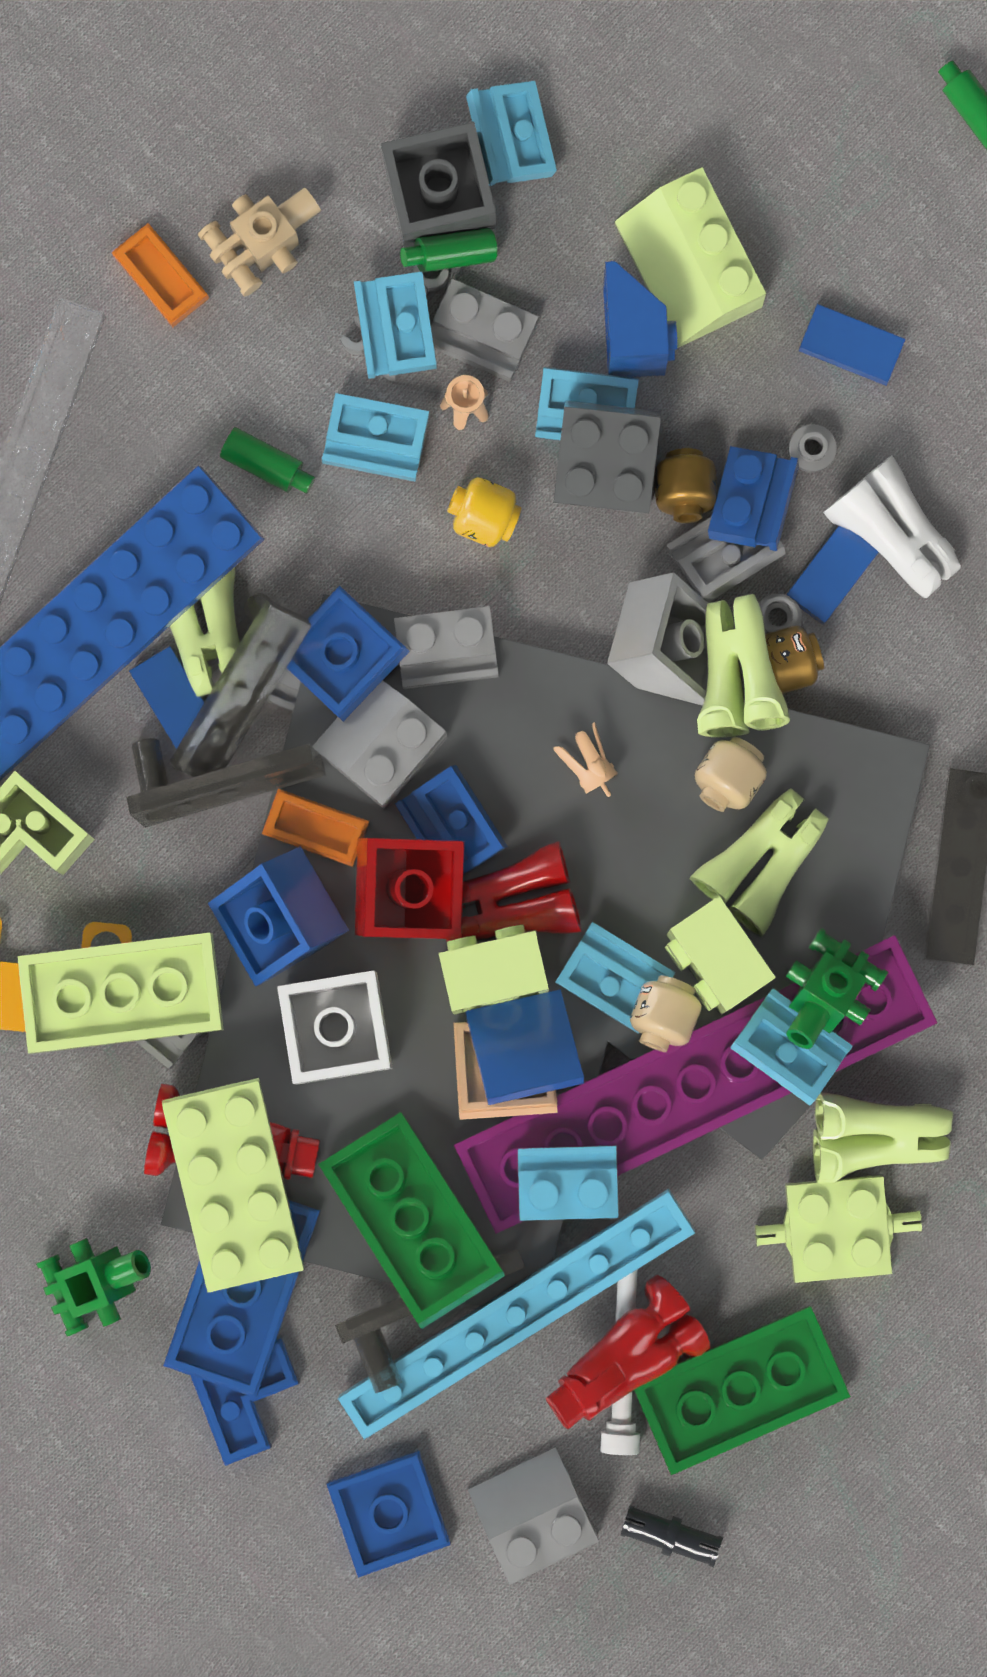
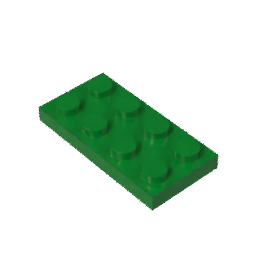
[318,1112,505,1329]
[634,1306,851,1475]

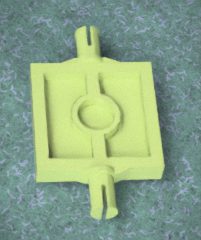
[755,1175,922,1283]

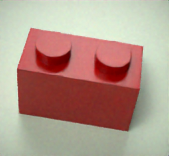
[355,838,464,939]

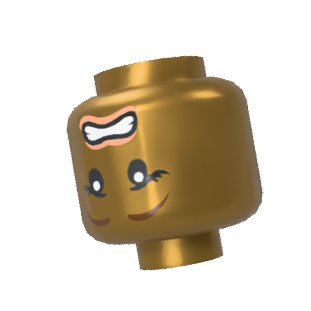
[654,448,717,523]
[765,626,824,694]

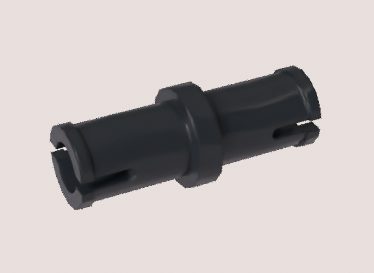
[620,1505,723,1568]

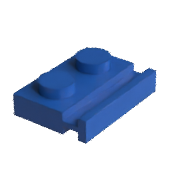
[708,446,799,551]
[395,765,508,875]

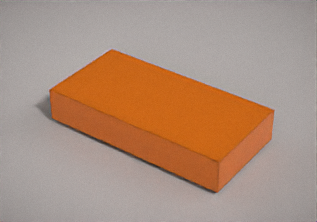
[112,223,209,328]
[262,788,370,867]

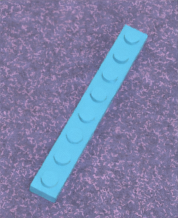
[338,1189,695,1440]

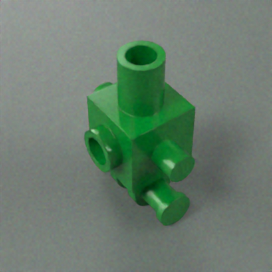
[785,928,888,1049]
[36,1238,151,1337]

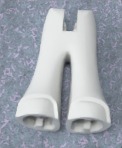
[823,455,961,598]

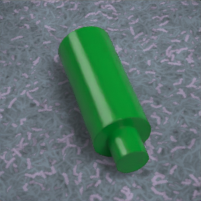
[938,60,987,151]
[400,228,497,272]
[220,427,315,494]

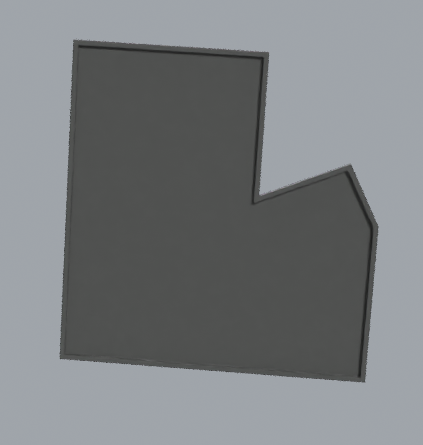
[161,594,930,1306]

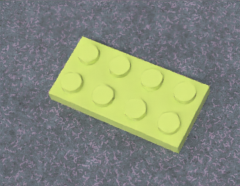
[17,932,224,1054]
[162,1078,304,1293]

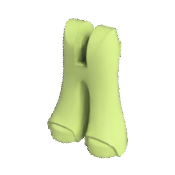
[170,567,245,697]
[697,594,790,737]
[689,788,829,937]
[813,1092,953,1183]

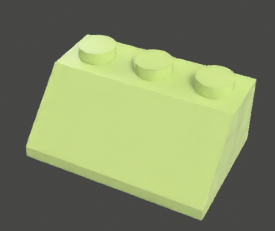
[615,167,766,348]

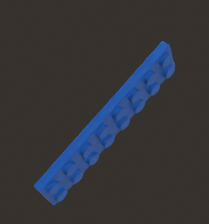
[0,466,265,781]

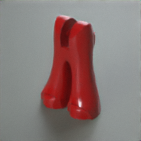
[446,841,582,942]

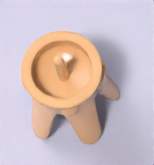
[440,375,488,430]
[553,722,618,797]

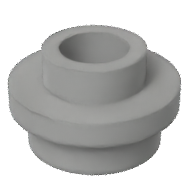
[788,424,837,473]
[759,594,802,634]

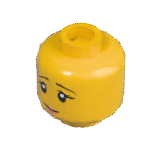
[447,477,522,547]

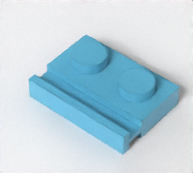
[466,81,557,186]
[354,272,437,379]
[535,367,639,440]
[322,393,429,482]
[555,922,675,1033]
[730,988,852,1105]
[518,1146,618,1221]

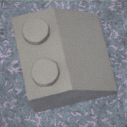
[607,572,708,706]
[312,680,448,810]
[468,1446,599,1585]

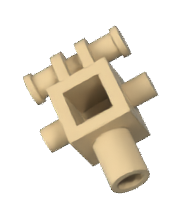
[198,187,321,297]

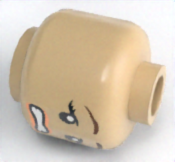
[695,737,767,812]
[630,975,702,1052]

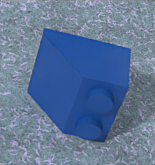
[603,261,677,377]
[208,846,349,987]

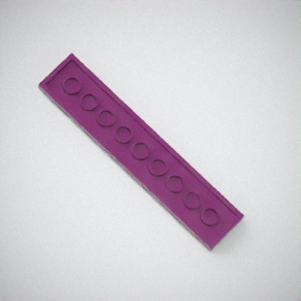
[454,935,938,1234]

